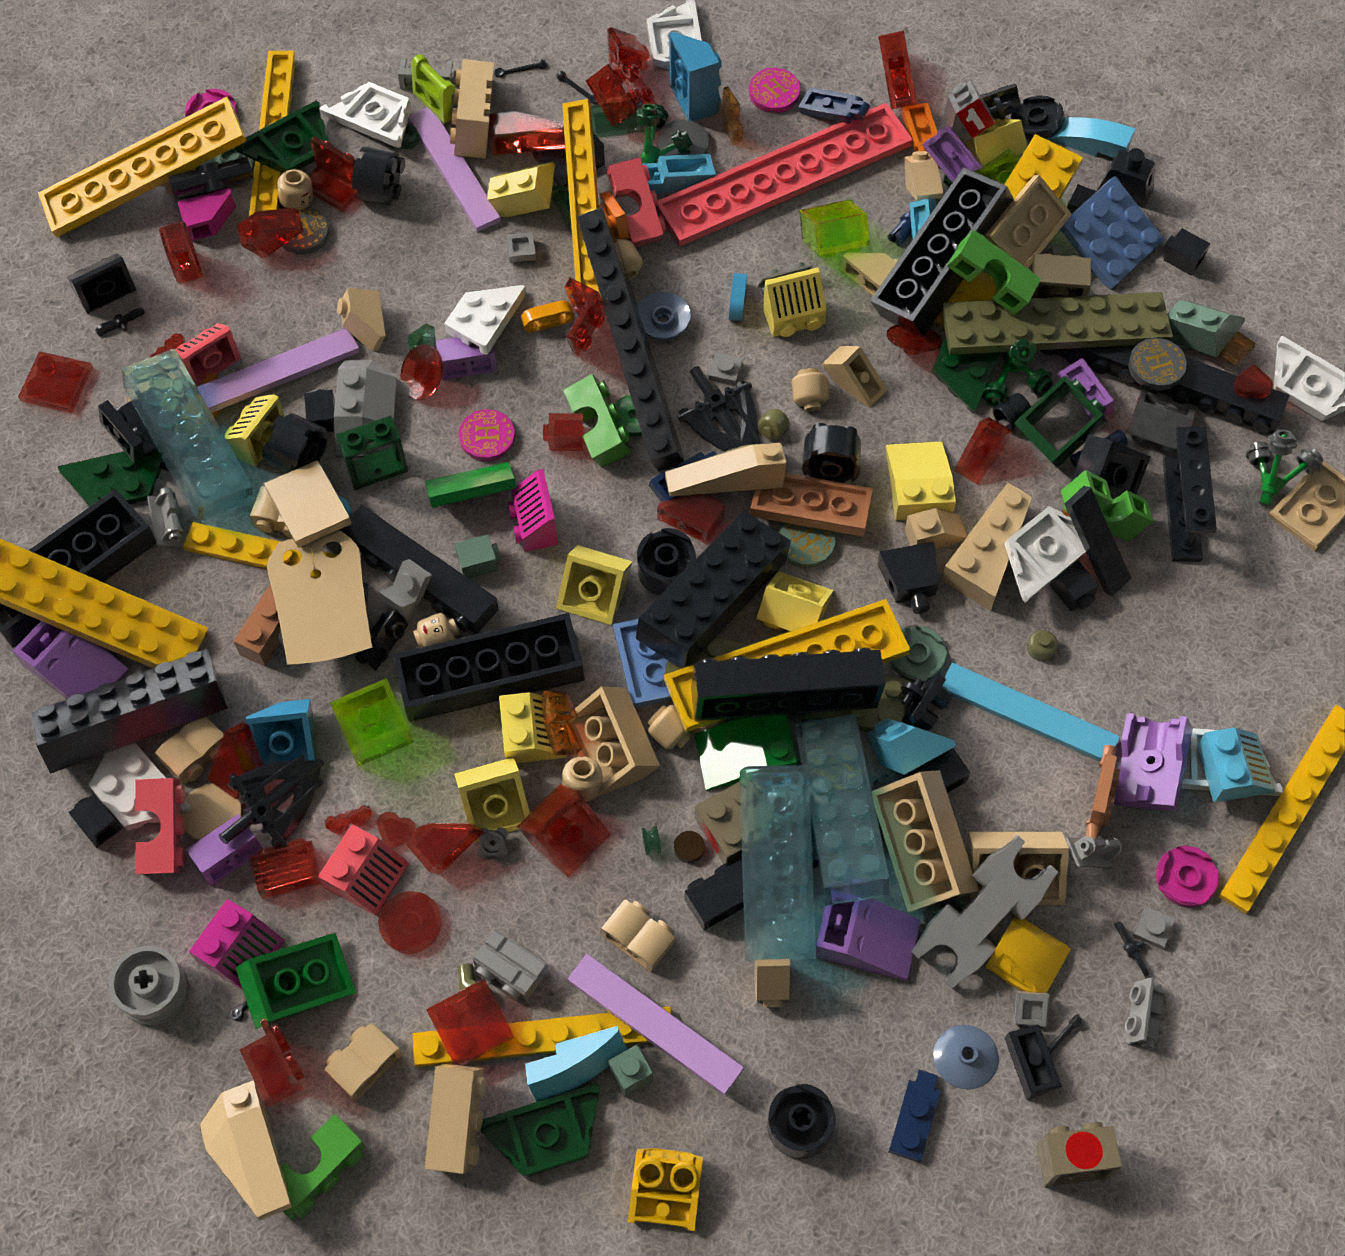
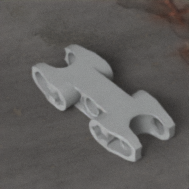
[911,835,1058,989]

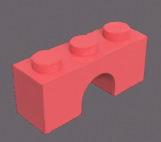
[607,157,666,247]
[135,778,186,874]

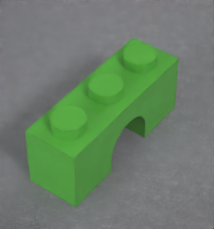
[947,230,1041,315]
[563,374,632,467]
[1061,470,1154,542]
[282,1114,366,1221]

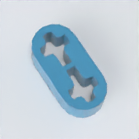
[729,273,748,321]

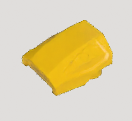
[986,916,1071,993]
[628,1148,703,1231]

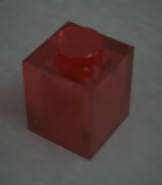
[543,413,584,451]

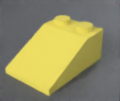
[886,442,956,521]

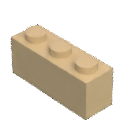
[425,1064,486,1174]

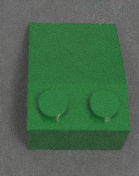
[694,715,797,790]
[236,932,356,1029]

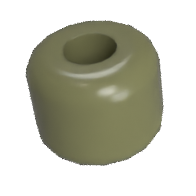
[758,409,790,441]
[1027,630,1058,662]

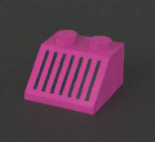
[508,469,558,552]
[189,899,285,990]

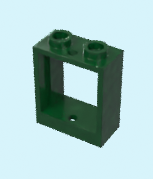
[1014,376,1108,468]
[336,415,408,490]

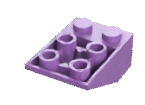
[13,621,129,699]
[814,886,921,981]

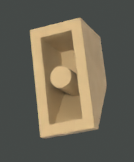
[905,151,944,201]
[841,252,897,296]
[337,288,386,351]
[823,346,887,408]
[904,508,968,549]
[754,959,790,1007]

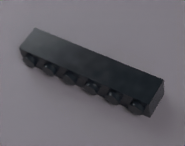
[339,504,499,634]

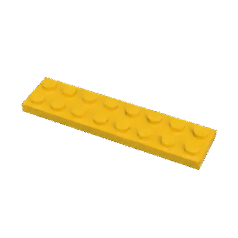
[38,97,247,237]
[934,134,1083,326]
[0,538,208,668]
[664,599,911,732]

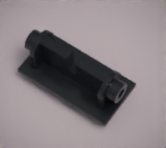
[355,608,408,671]

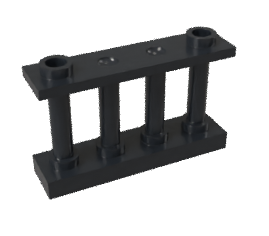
[1162,427,1217,562]

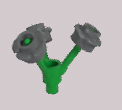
[1246,430,1324,505]

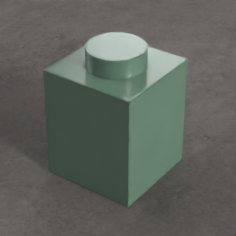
[454,534,501,579]
[608,1045,653,1097]

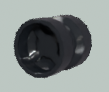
[993,393,1031,431]

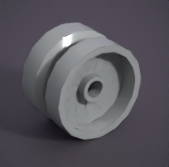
[108,946,189,1026]

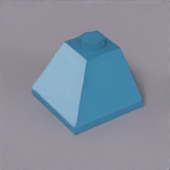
[246,699,316,769]

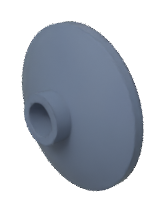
[638,292,691,340]
[934,1025,999,1089]

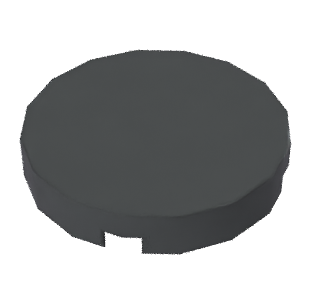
[657,120,709,156]

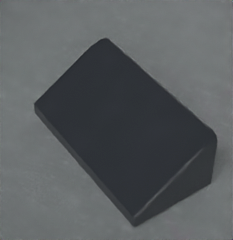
[1004,1024,1062,1100]

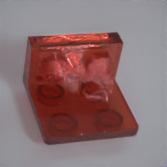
[586,61,656,126]
[308,136,358,213]
[565,277,606,357]
[239,1018,305,1108]

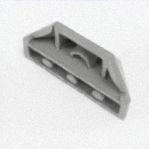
[334,360,397,457]

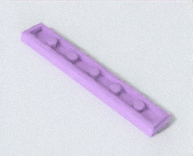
[408,107,501,232]
[193,328,359,415]
[567,954,744,1096]

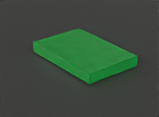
[425,462,517,507]

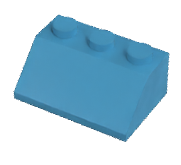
[669,32,722,121]

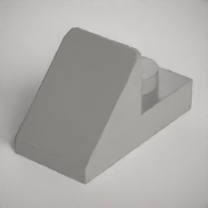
[379,559,432,624]

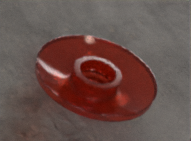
[886,325,942,355]
[400,344,443,400]

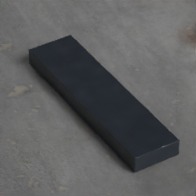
[1064,486,1131,596]

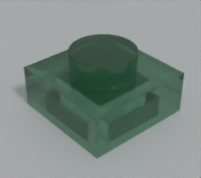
[408,323,437,361]

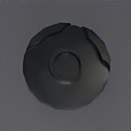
[1011,95,1064,140]

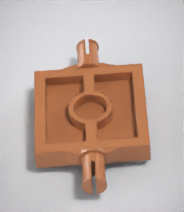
[1085,745,1121,839]

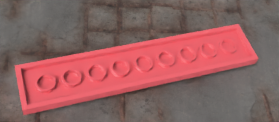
[655,103,913,247]

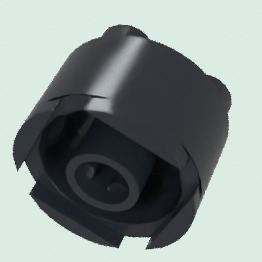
[352,146,405,205]
[262,413,327,473]
[802,423,861,483]
[637,528,696,595]
[767,1084,836,1159]

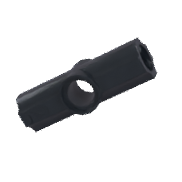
[168,157,254,200]

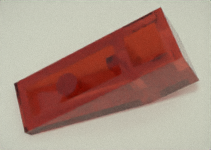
[878,30,917,110]
[488,111,565,155]

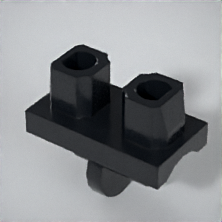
[980,83,1023,120]
[900,674,953,731]

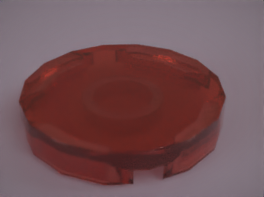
[378,891,442,954]

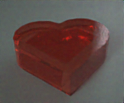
[1233,364,1273,398]
[377,812,417,849]

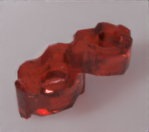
[150,333,185,368]
[325,805,372,834]

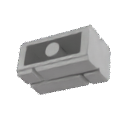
[473,929,549,1002]

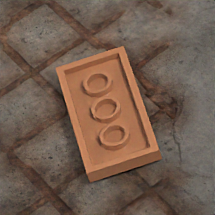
[750,473,873,537]

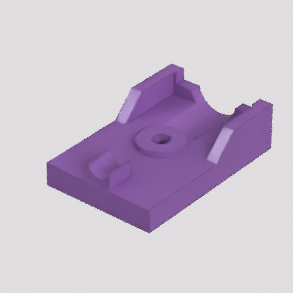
[1114,713,1193,811]

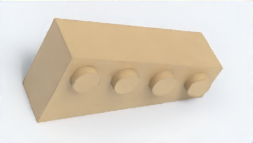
[450,59,494,159]
[941,482,1032,611]

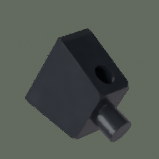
[1097,148,1155,208]
[877,542,938,614]

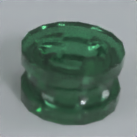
[400,124,419,149]
[641,826,661,856]

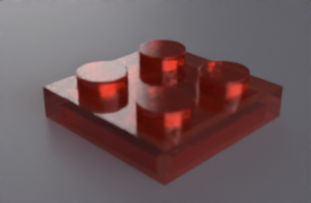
[18,351,93,413]
[426,979,514,1066]

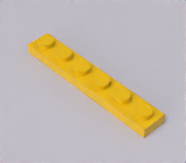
[183,522,338,579]

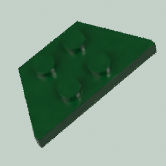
[235,100,330,174]
[932,338,1000,414]
[58,443,169,507]
[480,1082,600,1179]

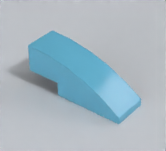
[1047,117,1136,158]
[642,154,716,194]
[525,1026,627,1102]

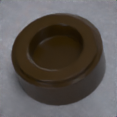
[674,831,705,863]

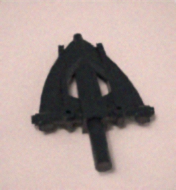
[678,366,761,452]
[218,755,324,850]

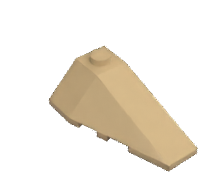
[665,443,786,496]
[200,1081,292,1221]

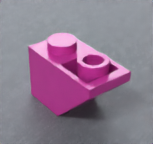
[178,188,236,241]

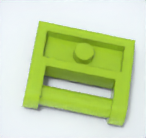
[411,54,456,123]

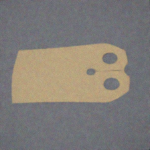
[267,531,372,665]

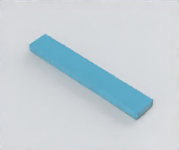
[943,663,1120,762]

